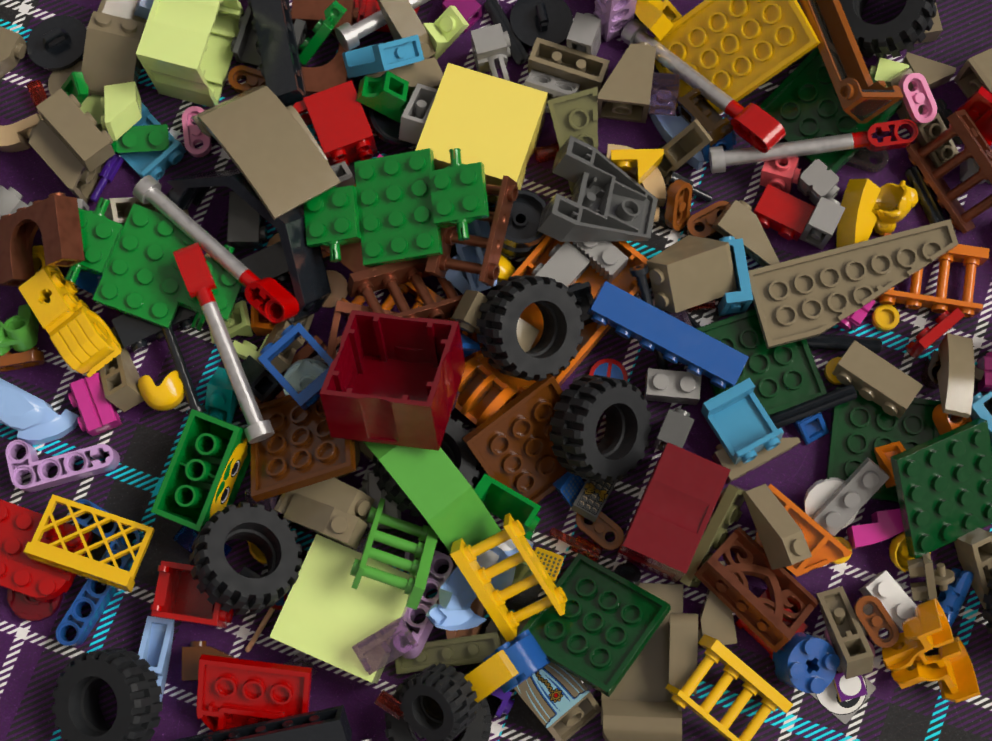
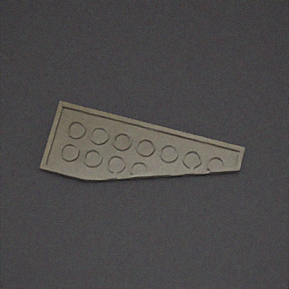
[748,219,958,349]

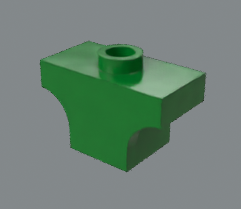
[356,71,409,123]

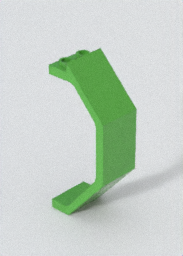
[363,441,502,556]

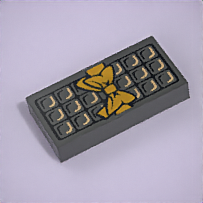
[571,479,618,523]

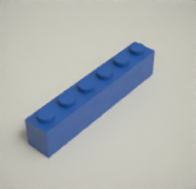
[587,281,749,389]

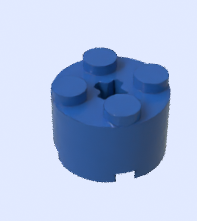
[483,629,550,693]
[772,632,840,694]

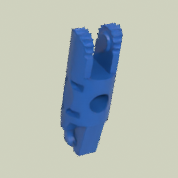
[937,568,974,627]

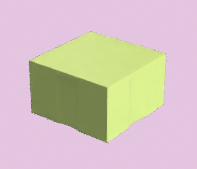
[136,0,245,107]
[269,534,413,684]

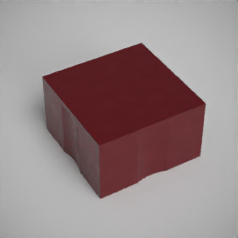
[319,310,466,451]
[616,442,730,582]

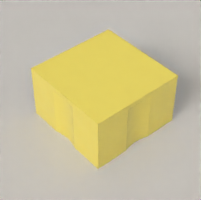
[415,63,548,204]

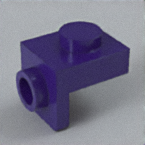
[491,688,515,718]

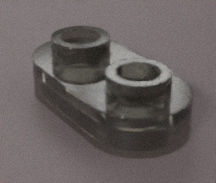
[845,147,889,173]

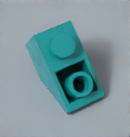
[205,367,239,423]

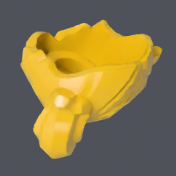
[872,180,918,235]

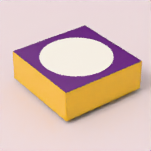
[833,672,868,702]

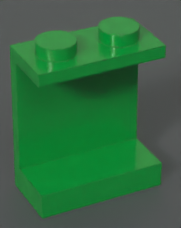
[474,474,541,540]

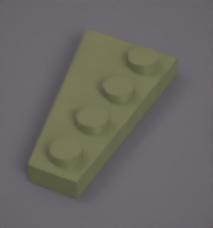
[547,87,598,195]
[680,484,747,588]

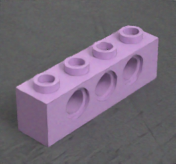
[594,0,637,42]

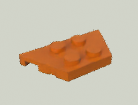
[755,483,852,577]

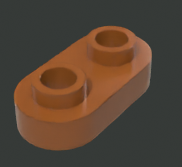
[228,65,266,93]
[664,179,693,231]
[686,201,729,238]
[0,347,45,372]
[576,512,624,551]
[854,595,899,648]

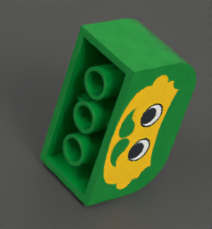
[151,409,251,532]

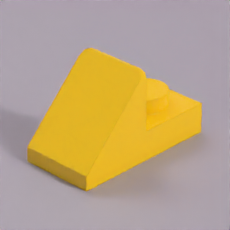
[610,149,664,184]

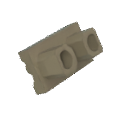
[907,552,955,601]

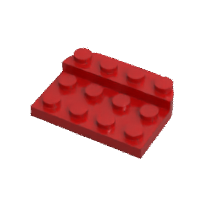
[0,499,94,602]
[196,654,312,732]

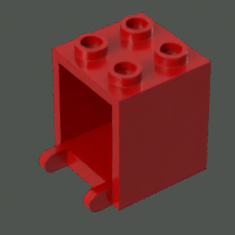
[293,80,378,166]
[150,561,234,628]

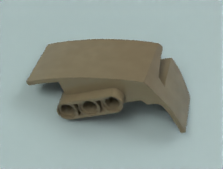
[191,86,340,220]
[601,583,698,741]

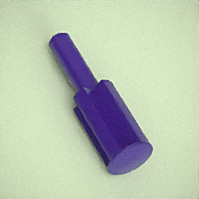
[90,154,124,202]

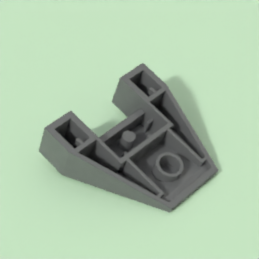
[537,135,658,242]

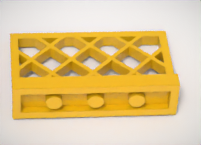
[23,494,155,593]

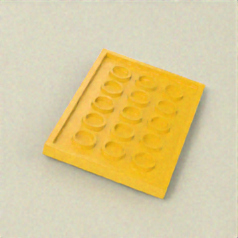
[654,0,820,114]

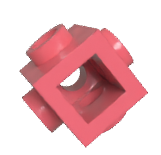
[760,157,802,193]

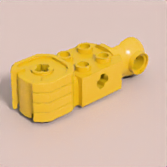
[18,245,122,377]

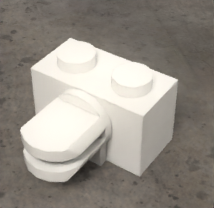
[859,570,917,636]

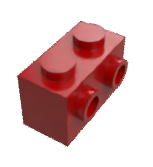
[753,184,815,241]

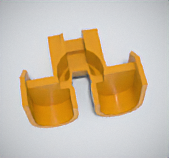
[882,598,981,703]

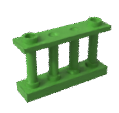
[350,498,438,610]

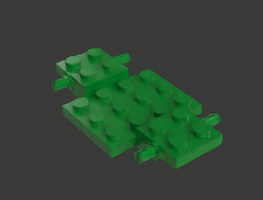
[304,148,489,267]
[64,197,243,331]

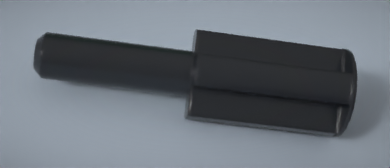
[664,170,713,202]

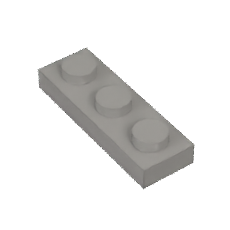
[813,457,890,536]

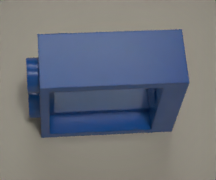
[258,322,333,411]

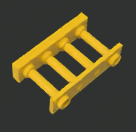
[450,513,567,642]
[665,634,793,741]

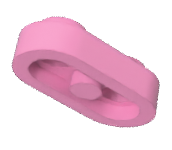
[899,73,937,123]
[182,106,212,158]

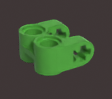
[0,304,39,356]

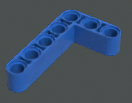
[56,499,145,647]

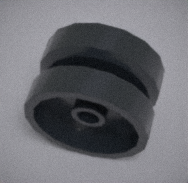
[490,190,546,258]

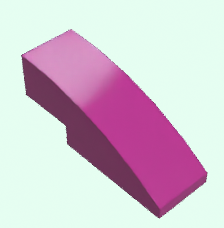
[846,508,904,550]

